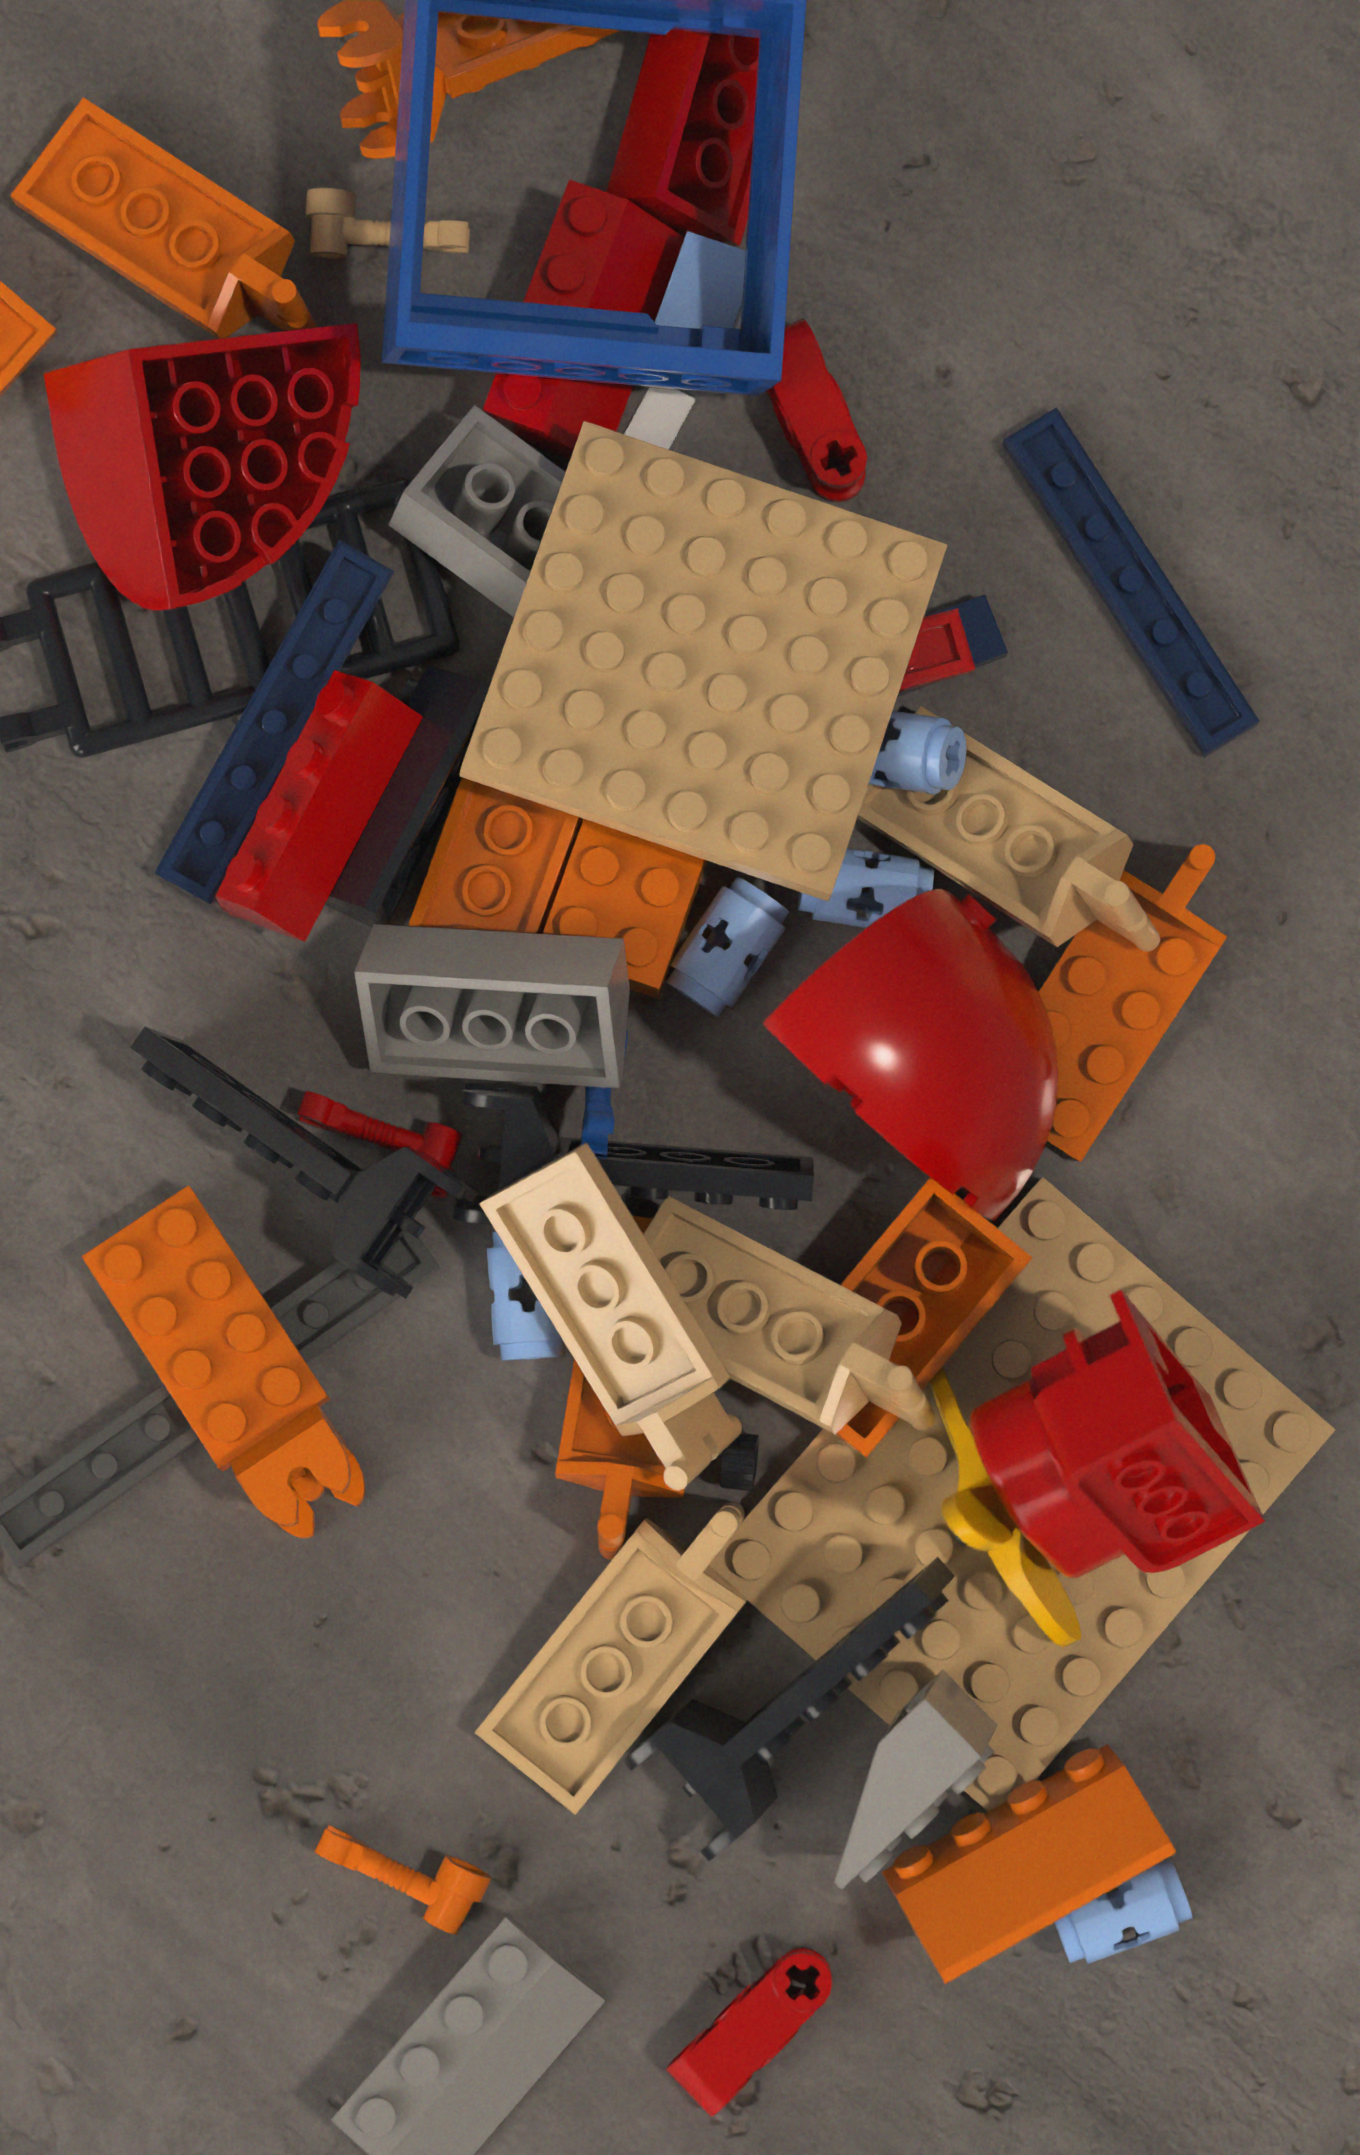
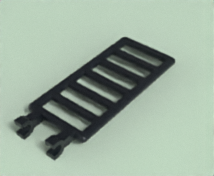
[0,478,460,758]

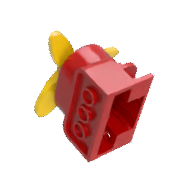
[929,1289,1265,1647]

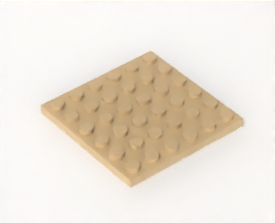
[460,421,947,902]

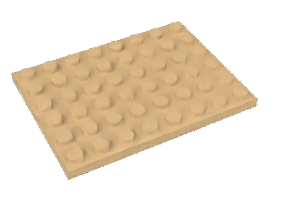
[709,1177,1336,1812]

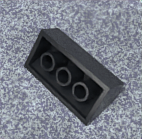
[325,665,490,928]

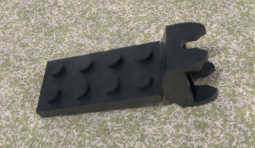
[130,1027,480,1299]
[453,1082,814,1225]
[623,1557,955,1861]

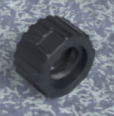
[720,1433,759,1492]

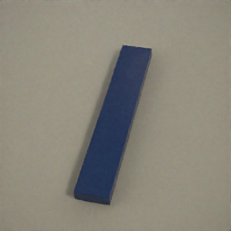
[1002,407,1260,758]
[154,540,395,904]

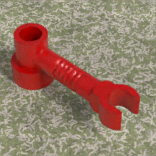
[297,1091,463,1198]

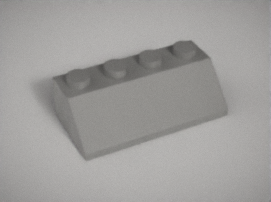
[389,405,566,617]
[354,924,630,1088]
[331,1913,606,2155]

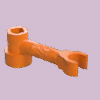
[314,1825,492,1935]

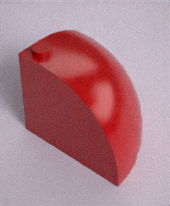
[43,323,361,610]
[762,889,1058,1221]

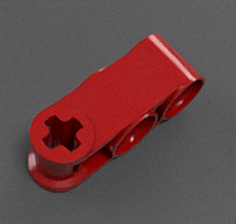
[765,318,867,503]
[665,1947,832,2117]

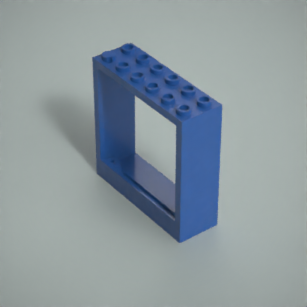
[382,0,806,396]

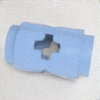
[868,711,967,794]
[798,848,934,928]
[665,877,789,1017]
[487,1231,565,1361]
[1054,1857,1193,1964]

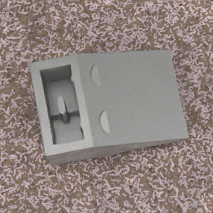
[834,1669,998,1890]

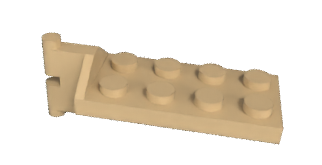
[857,706,1160,951]
[480,1143,742,1490]
[644,1196,935,1434]
[474,1501,747,1815]

